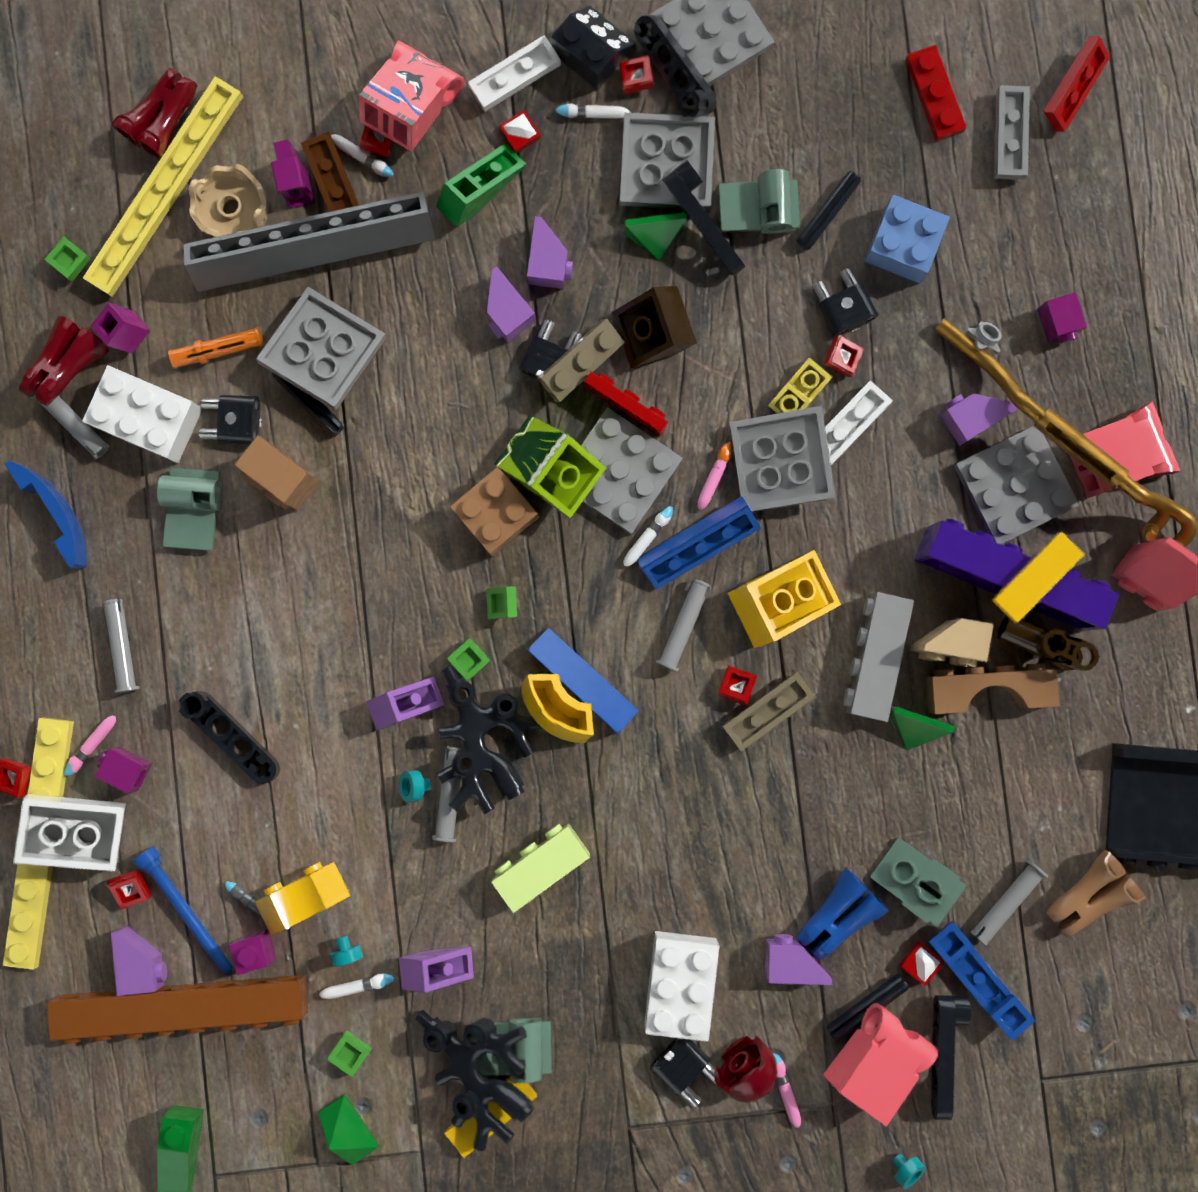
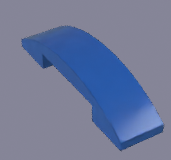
[5,461,87,570]
[928,921,1036,1041]

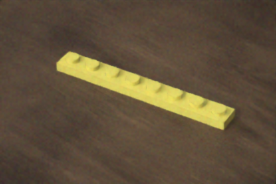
[83,76,243,297]
[3,718,74,970]

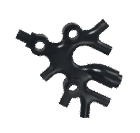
[436,665,542,814]
[415,1010,534,1151]

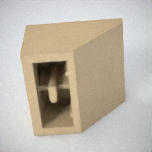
[910,619,993,667]

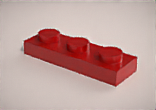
[1044,36,1110,132]
[905,45,967,142]
[584,371,668,437]

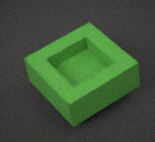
[44,237,91,282]
[486,586,517,619]
[447,638,491,682]
[327,1030,372,1077]

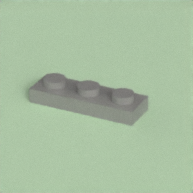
[994,85,1030,180]

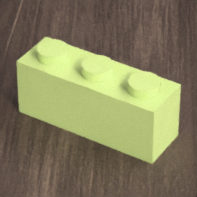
[491,823,590,913]

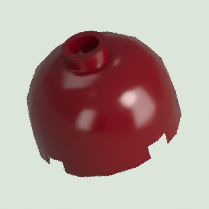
[714,1036,778,1103]

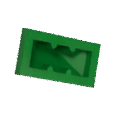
[625,212,687,261]
[889,706,955,750]
[318,1094,379,1165]

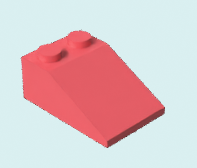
[1112,537,1198,611]

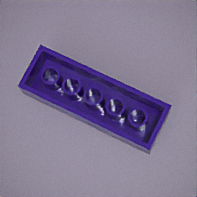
[914,518,1119,631]

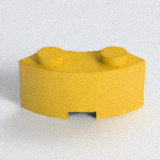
[520,674,594,743]
[255,862,350,935]

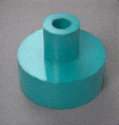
[399,770,431,802]
[329,935,363,967]
[892,1154,926,1190]

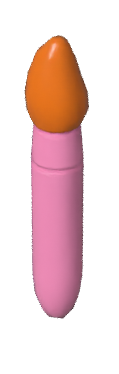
[697,442,733,510]

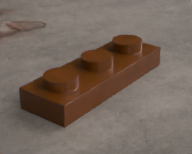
[301,131,359,212]

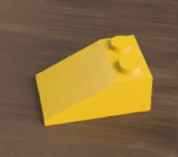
[728,550,841,648]

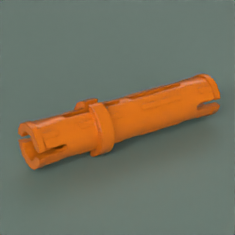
[168,327,264,369]

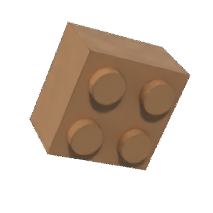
[234,435,320,510]
[450,467,539,557]

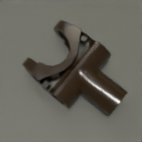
[997,615,1099,671]

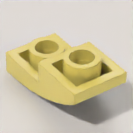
[768,357,832,414]

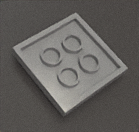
[650,0,775,86]
[620,112,715,210]
[256,287,386,411]
[730,406,836,512]
[581,407,683,535]
[953,426,1080,544]

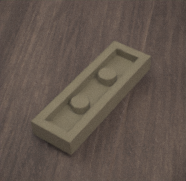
[537,319,625,402]
[722,672,816,752]

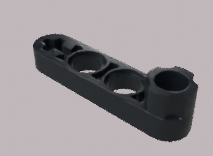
[634,15,716,118]
[662,160,745,277]
[179,691,280,784]
[931,995,971,1120]

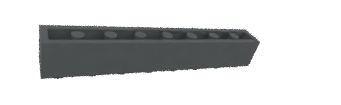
[183,191,436,292]

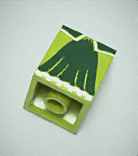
[494,415,606,518]

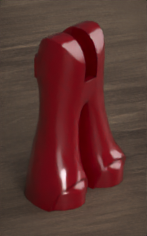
[111,68,198,159]
[19,316,110,406]

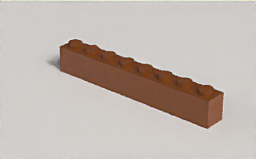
[47,974,308,1044]

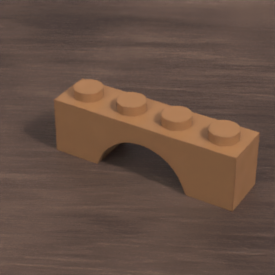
[925,663,1060,714]

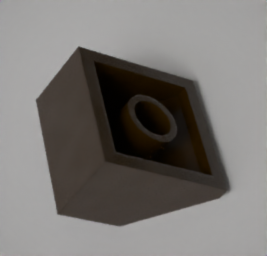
[612,286,697,369]

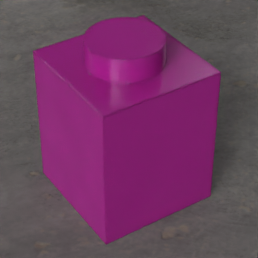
[1037,292,1087,344]
[90,302,150,354]
[95,747,152,794]
[229,929,277,976]

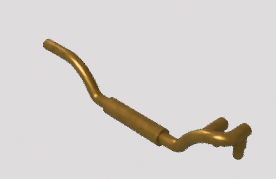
[935,318,1198,548]

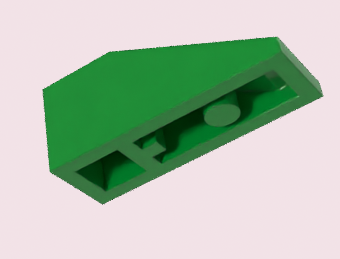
[436,144,526,227]
[157,1105,204,1192]

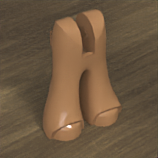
[1046,850,1145,938]

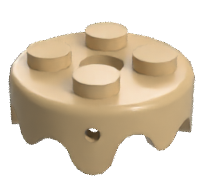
[189,164,269,238]

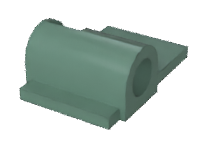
[718,169,800,234]
[157,468,223,551]
[870,837,967,927]
[470,1018,552,1083]

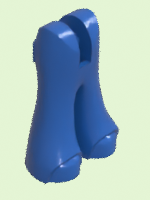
[796,867,889,960]

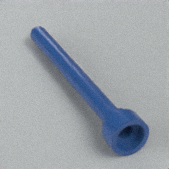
[132,846,233,975]

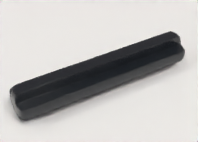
[797,171,861,250]
[272,372,345,437]
[827,974,909,1041]

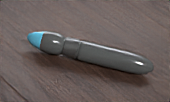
[225,881,287,931]

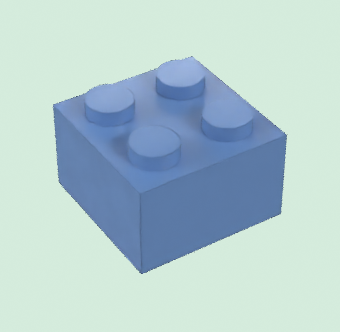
[864,195,950,284]

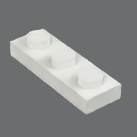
[468,35,561,112]
[825,380,893,466]

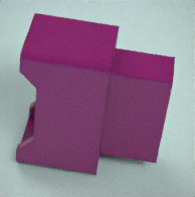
[271,139,315,209]

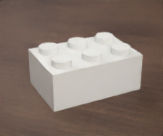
[82,365,203,463]
[14,794,126,871]
[644,931,719,1042]

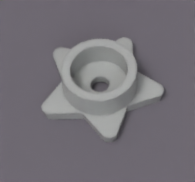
[966,321,1002,354]

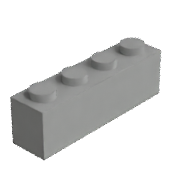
[843,592,914,722]

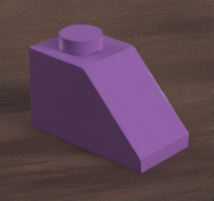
[527,216,573,289]
[487,266,536,343]
[940,393,1018,446]
[366,677,444,730]
[111,926,167,996]
[765,934,832,985]
[399,946,474,993]

